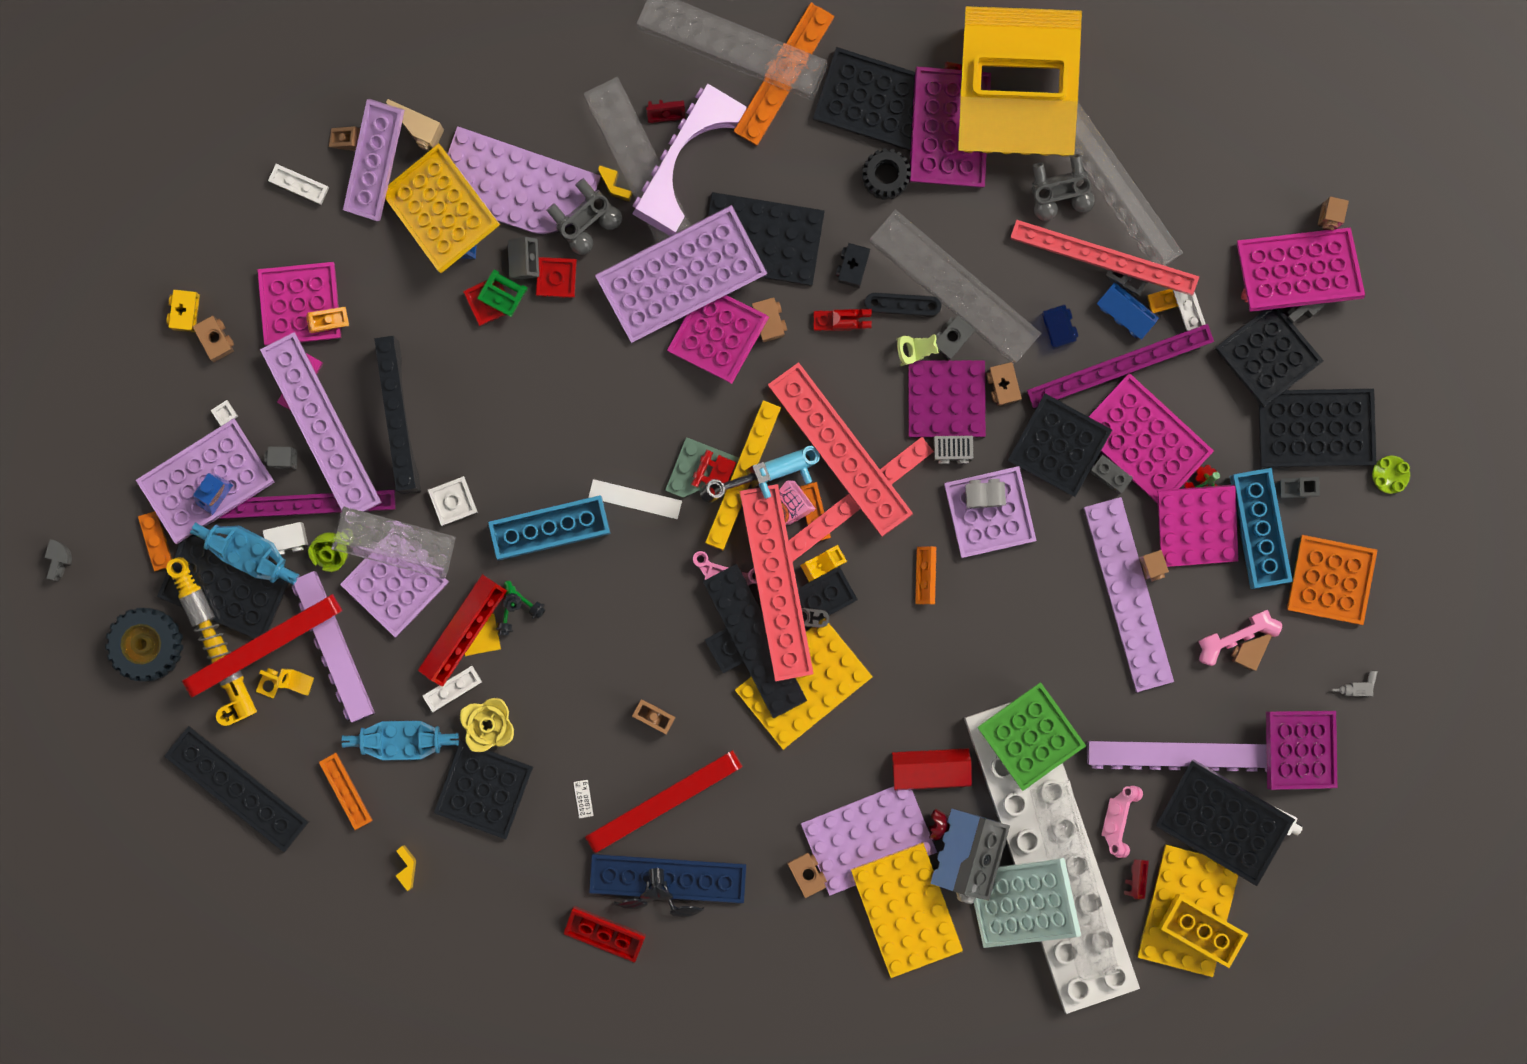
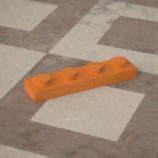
[319,753,373,830]

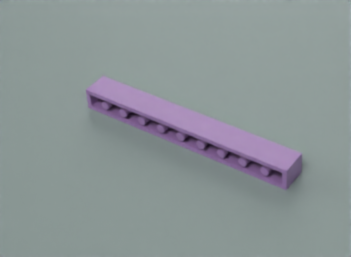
[1087,741,1267,772]

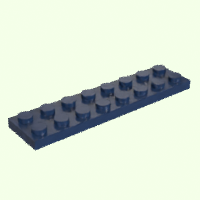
[589,854,746,903]

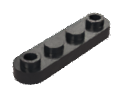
[865,293,941,316]

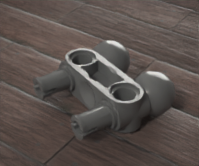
[1032,154,1095,221]
[546,178,622,255]

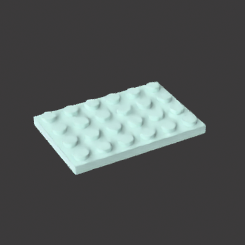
[974,858,1081,948]

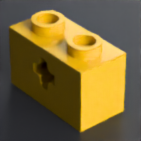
[167,290,200,332]

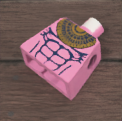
[779,481,816,525]

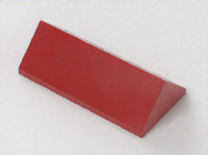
[892,748,972,790]
[564,906,646,963]

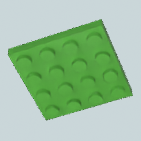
[977,682,1086,791]

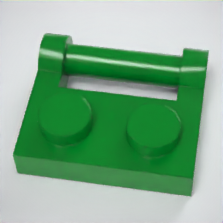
[477,269,528,318]

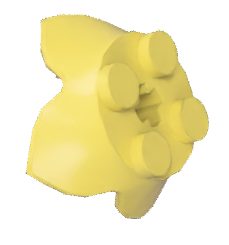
[460,698,514,752]

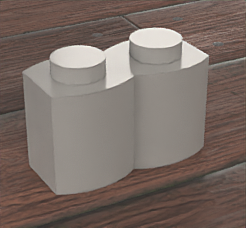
[965,479,1006,508]

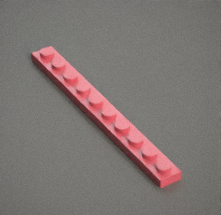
[1010,220,1199,296]
[789,437,934,562]

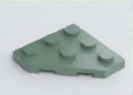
[665,437,739,498]

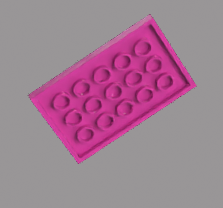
[1237,227,1365,312]
[1089,373,1214,504]

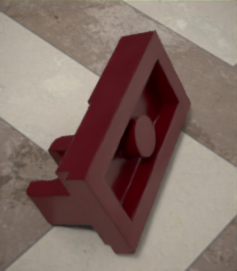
[646,100,686,123]
[1124,859,1149,899]

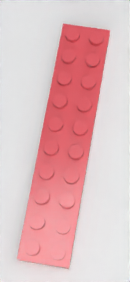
[768,362,913,537]
[740,484,814,681]

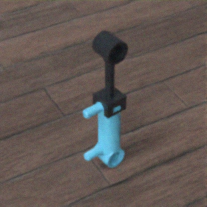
[700,446,820,503]

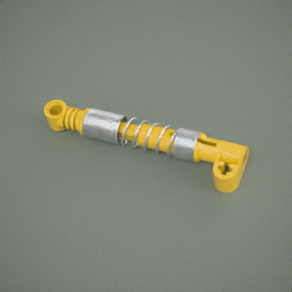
[166,557,257,726]

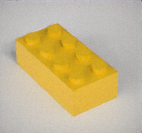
[1158,894,1248,968]

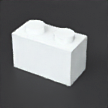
[263,522,308,555]

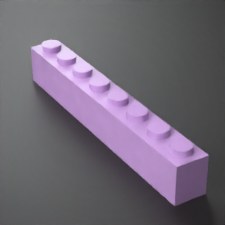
[292,571,375,722]

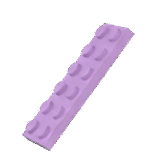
[343,99,405,221]

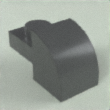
[1106,270,1149,297]
[1287,303,1327,323]
[1281,477,1320,498]
[44,539,72,581]

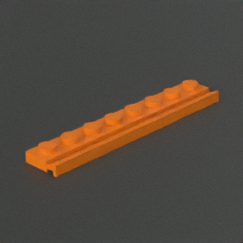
[734,2,835,146]

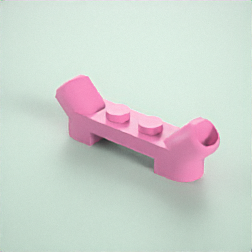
[1198,609,1282,666]

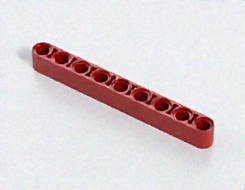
[181,594,343,698]
[585,750,743,854]

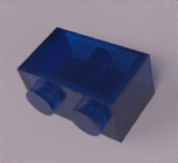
[1042,305,1078,350]

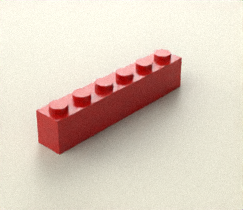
[418,574,507,687]

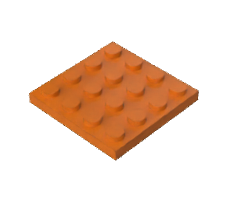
[1287,535,1377,625]

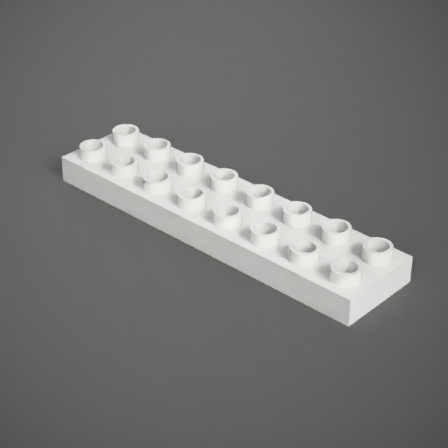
[964,701,1140,1014]

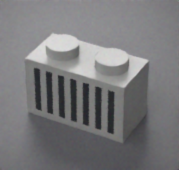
[933,436,973,464]

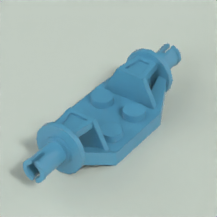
[190,522,299,585]
[342,721,459,760]

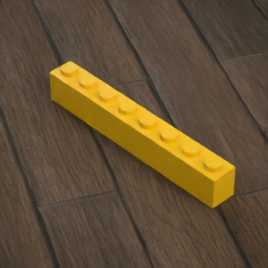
[705,400,781,551]

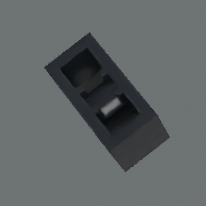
[836,243,870,288]

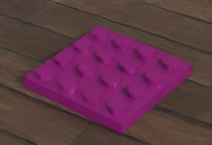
[908,360,986,437]
[1266,711,1338,790]

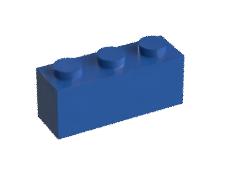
[1097,282,1159,340]

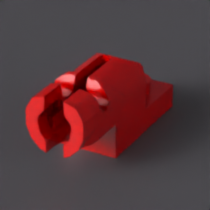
[814,309,872,331]

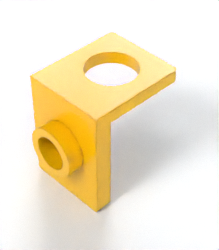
[256,668,279,698]
[276,669,314,695]

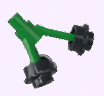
[494,581,546,636]

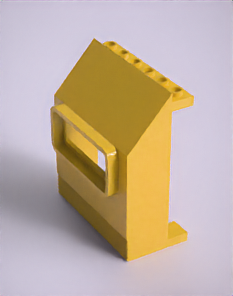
[958,6,1082,156]

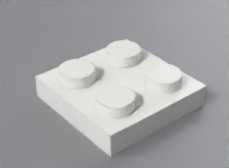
[428,476,478,526]

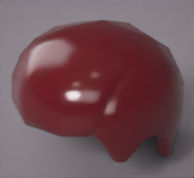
[929,809,950,841]

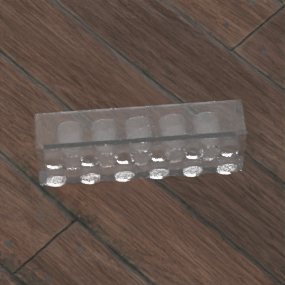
[331,506,456,579]

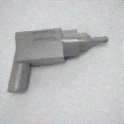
[1332,671,1378,696]

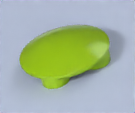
[1372,455,1410,494]

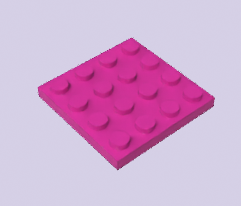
[258,262,342,346]
[667,295,769,384]
[1157,485,1238,567]

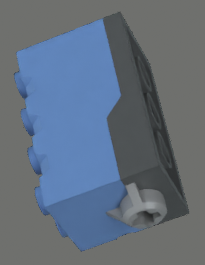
[930,809,1010,904]

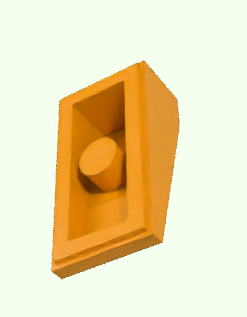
[306,307,349,333]

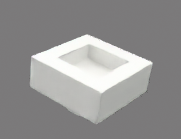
[211,400,238,426]

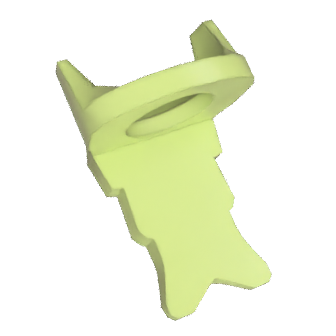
[896,334,938,366]

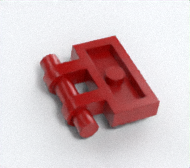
[691,450,736,498]

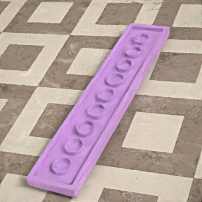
[260,332,382,520]
[1084,497,1174,692]

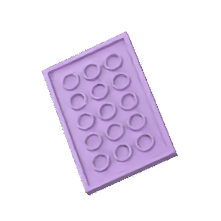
[136,418,275,544]
[801,786,937,896]

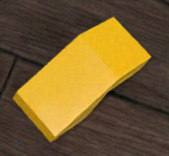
[598,165,632,202]
[800,545,847,582]
[396,845,416,891]

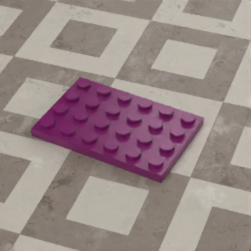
[909,66,991,188]

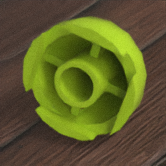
[308,532,348,572]

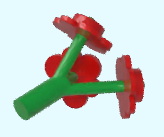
[1184,465,1222,488]

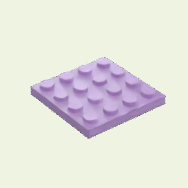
[944,466,1036,558]
[340,529,449,638]

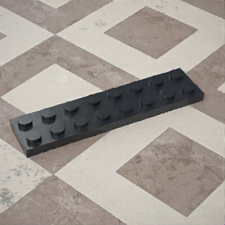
[703,564,807,718]
[705,566,858,673]
[164,726,309,852]

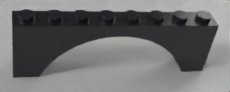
[374,336,421,494]

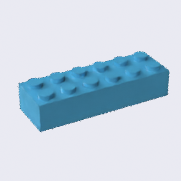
[1230,468,1293,589]
[488,495,611,560]

